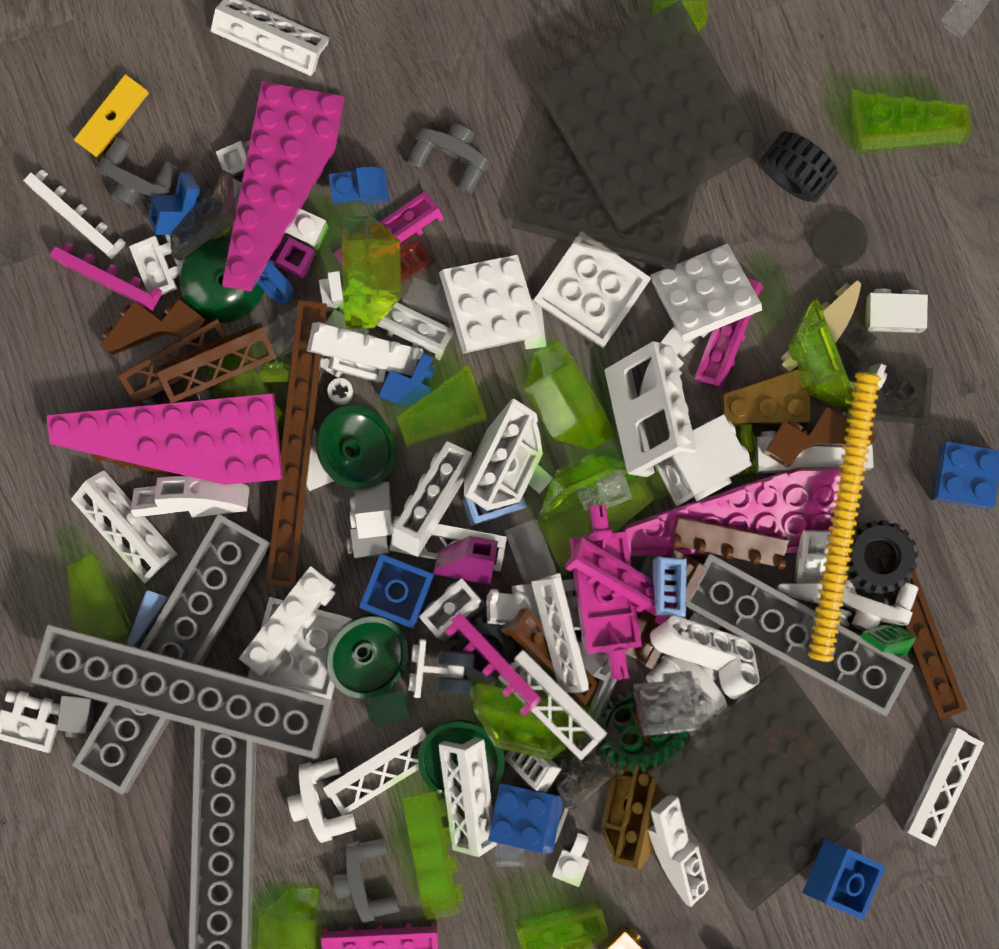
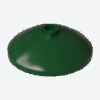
[180,238,264,323]
[316,406,396,490]
[325,615,409,699]
[418,720,505,799]

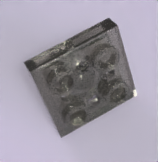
[871,363,933,425]
[549,731,614,810]

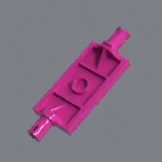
[569,504,642,680]

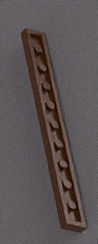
[266,300,327,587]

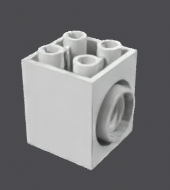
[654,415,752,506]

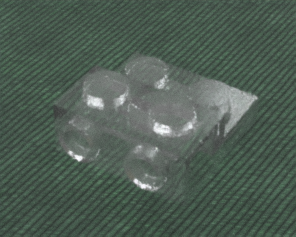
[633,671,707,736]

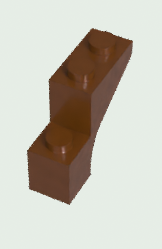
[100,299,208,355]
[763,406,877,468]

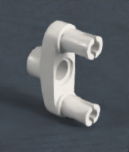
[840,571,918,631]
[646,654,727,730]
[287,757,357,843]

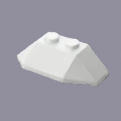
[464,399,543,511]

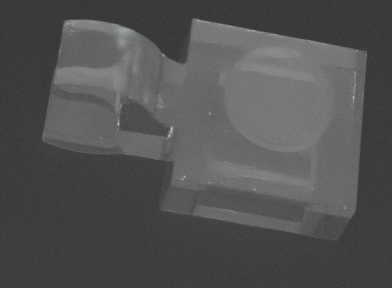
[577,470,632,510]

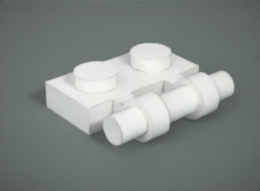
[129,234,186,296]
[0,690,60,753]

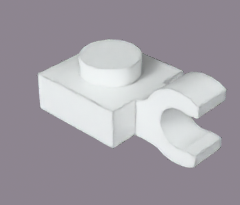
[552,833,589,887]

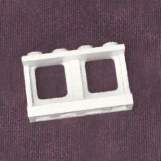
[604,341,697,477]

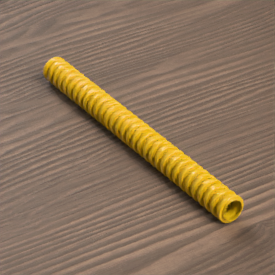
[808,372,881,662]

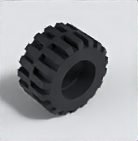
[760,131,838,203]
[846,520,918,594]
[450,618,521,690]

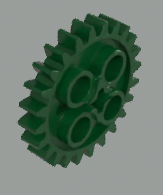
[596,687,690,772]

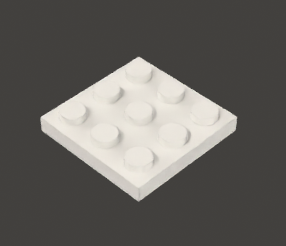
[534,231,651,349]
[650,243,762,342]
[439,255,541,354]
[248,597,352,700]

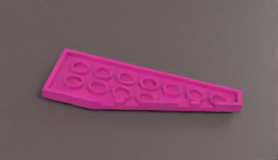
[223,81,345,291]
[46,393,283,485]
[624,467,842,556]

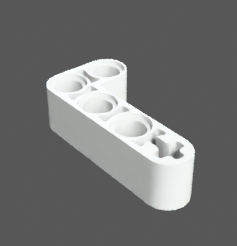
[650,616,759,699]

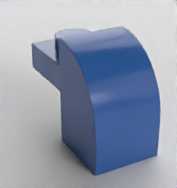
[329,167,390,205]
[148,172,204,235]
[379,354,436,408]

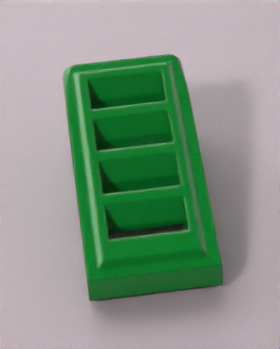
[860,624,916,656]

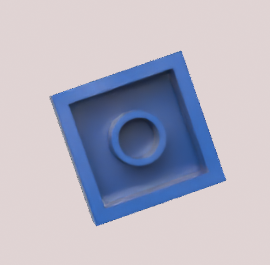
[931,442,999,510]
[359,554,435,629]
[488,783,564,854]
[802,839,886,920]

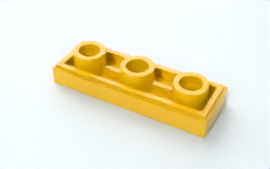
[74,74,149,159]

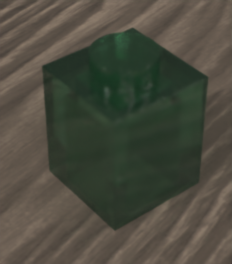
[366,690,411,726]

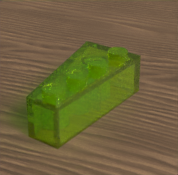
[847,89,972,155]
[538,476,654,577]
[402,792,464,921]

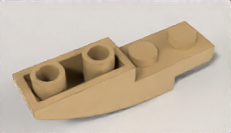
[779,280,861,374]

